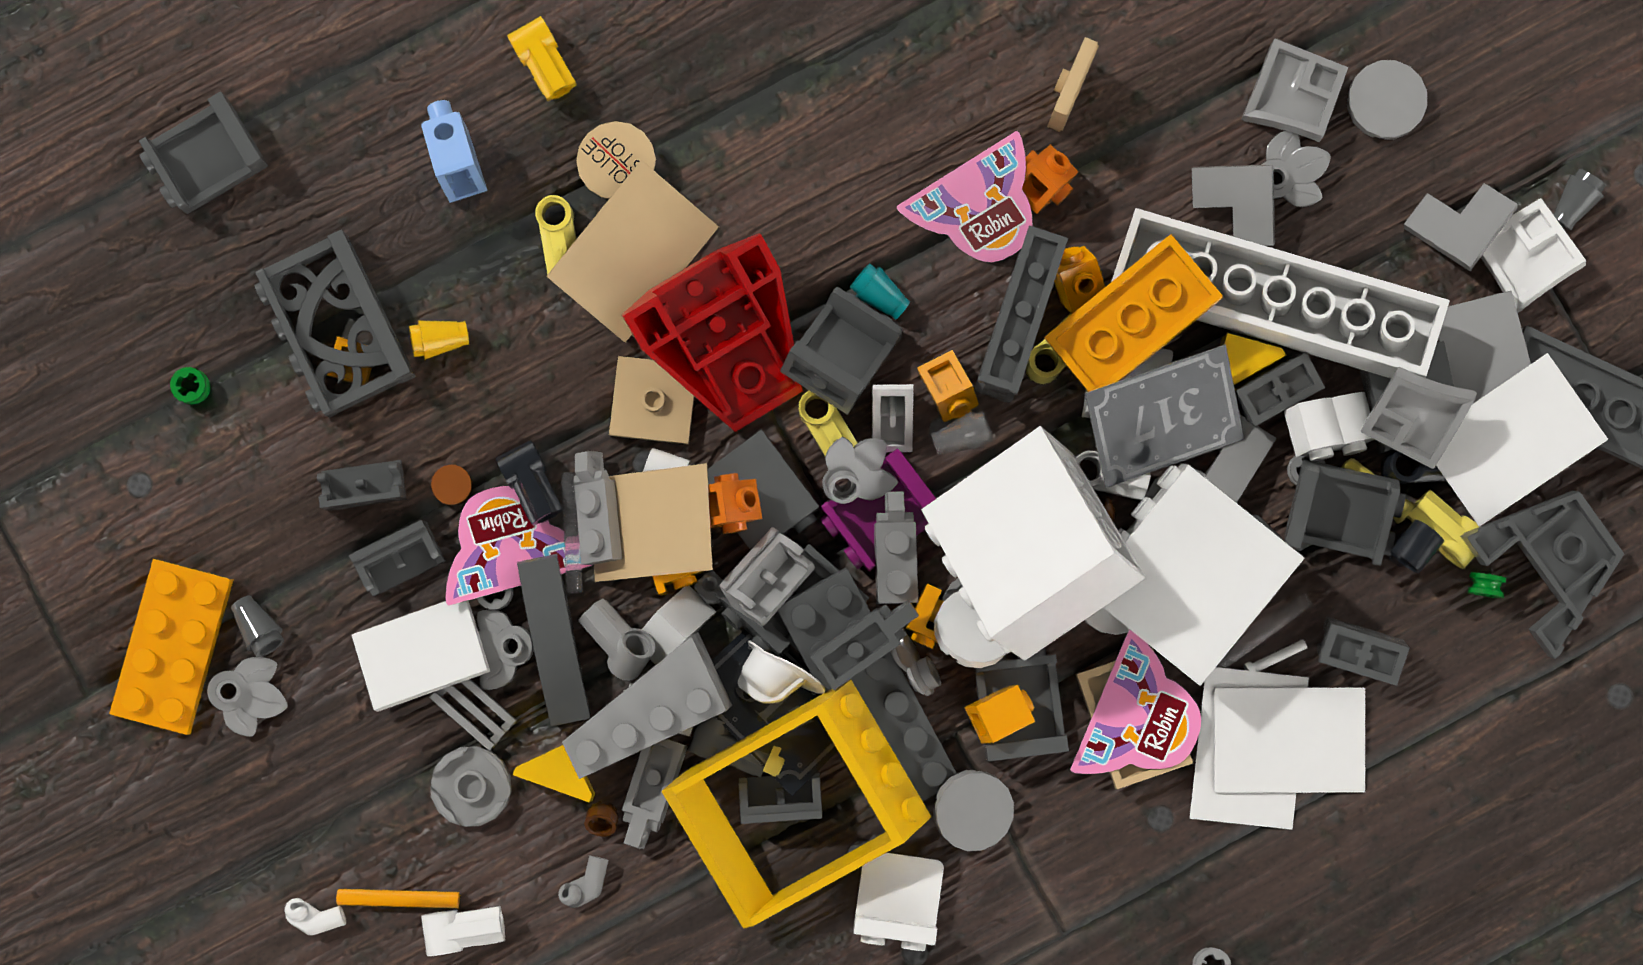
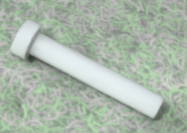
[1244,639,1307,674]

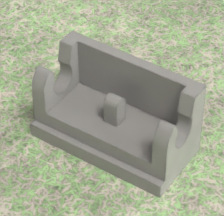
[719,527,815,627]

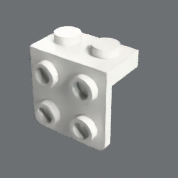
[853,852,944,951]

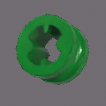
[170,367,211,405]
[1467,572,1507,598]

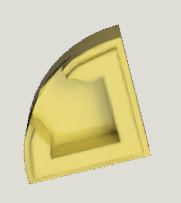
[763,746,785,777]

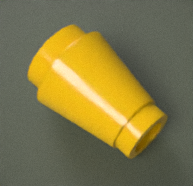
[409,320,469,360]

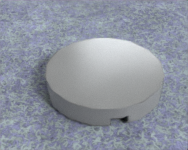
[1347,60,1427,140]
[431,746,512,827]
[933,770,1014,851]

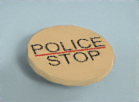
[576,121,656,199]

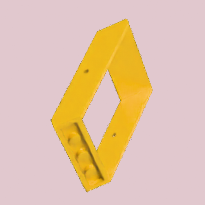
[661,679,931,929]

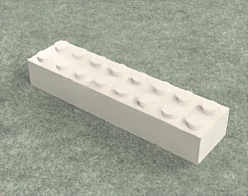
[1111,208,1450,378]

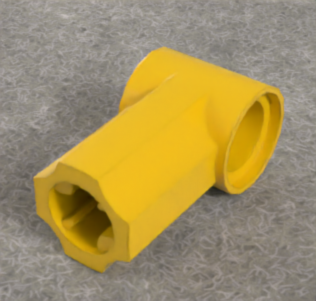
[507,16,577,101]

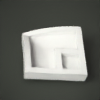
[1481,198,1586,313]

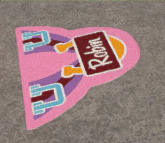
[897,131,1033,262]
[446,486,592,606]
[1070,630,1201,774]

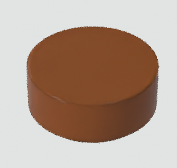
[431,465,472,505]

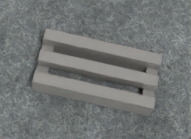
[429,679,517,751]

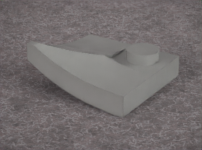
[1241,39,1348,142]
[1361,367,1477,469]

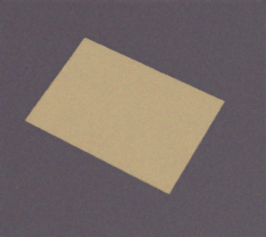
[546,160,719,342]
[594,463,713,582]

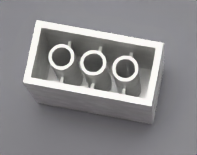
[921,426,1145,661]
[1103,463,1304,686]

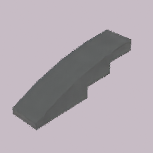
[517,554,591,726]

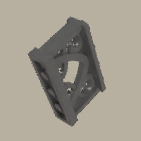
[975,225,1068,403]
[254,229,416,418]

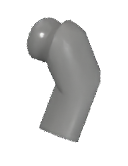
[558,855,609,908]

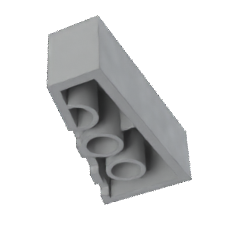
[562,632,733,779]

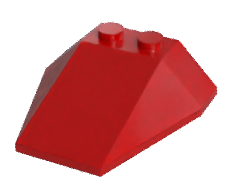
[622,233,803,432]

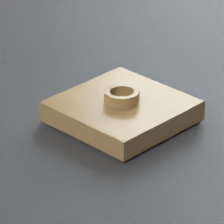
[1047,37,1099,132]
[609,356,694,445]

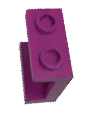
[819,448,936,572]

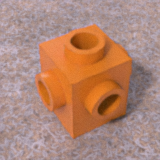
[1022,144,1079,214]
[708,473,762,534]

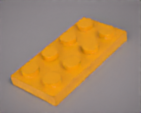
[1044,234,1223,392]
[109,559,233,735]

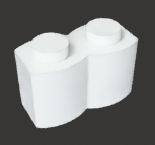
[1284,392,1375,462]

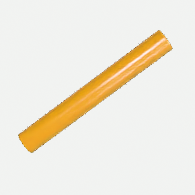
[336,889,460,908]

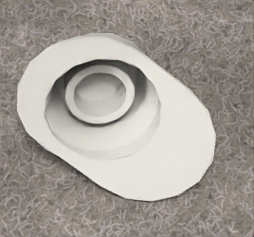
[738,641,826,704]

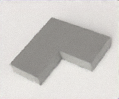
[1192,164,1275,246]
[1404,183,1518,271]
[1204,415,1276,503]

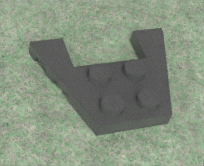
[1460,490,1624,659]

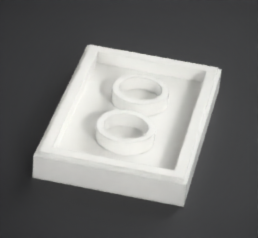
[352,600,490,712]

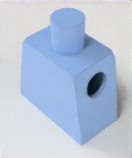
[421,100,487,203]

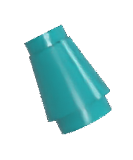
[850,263,910,320]

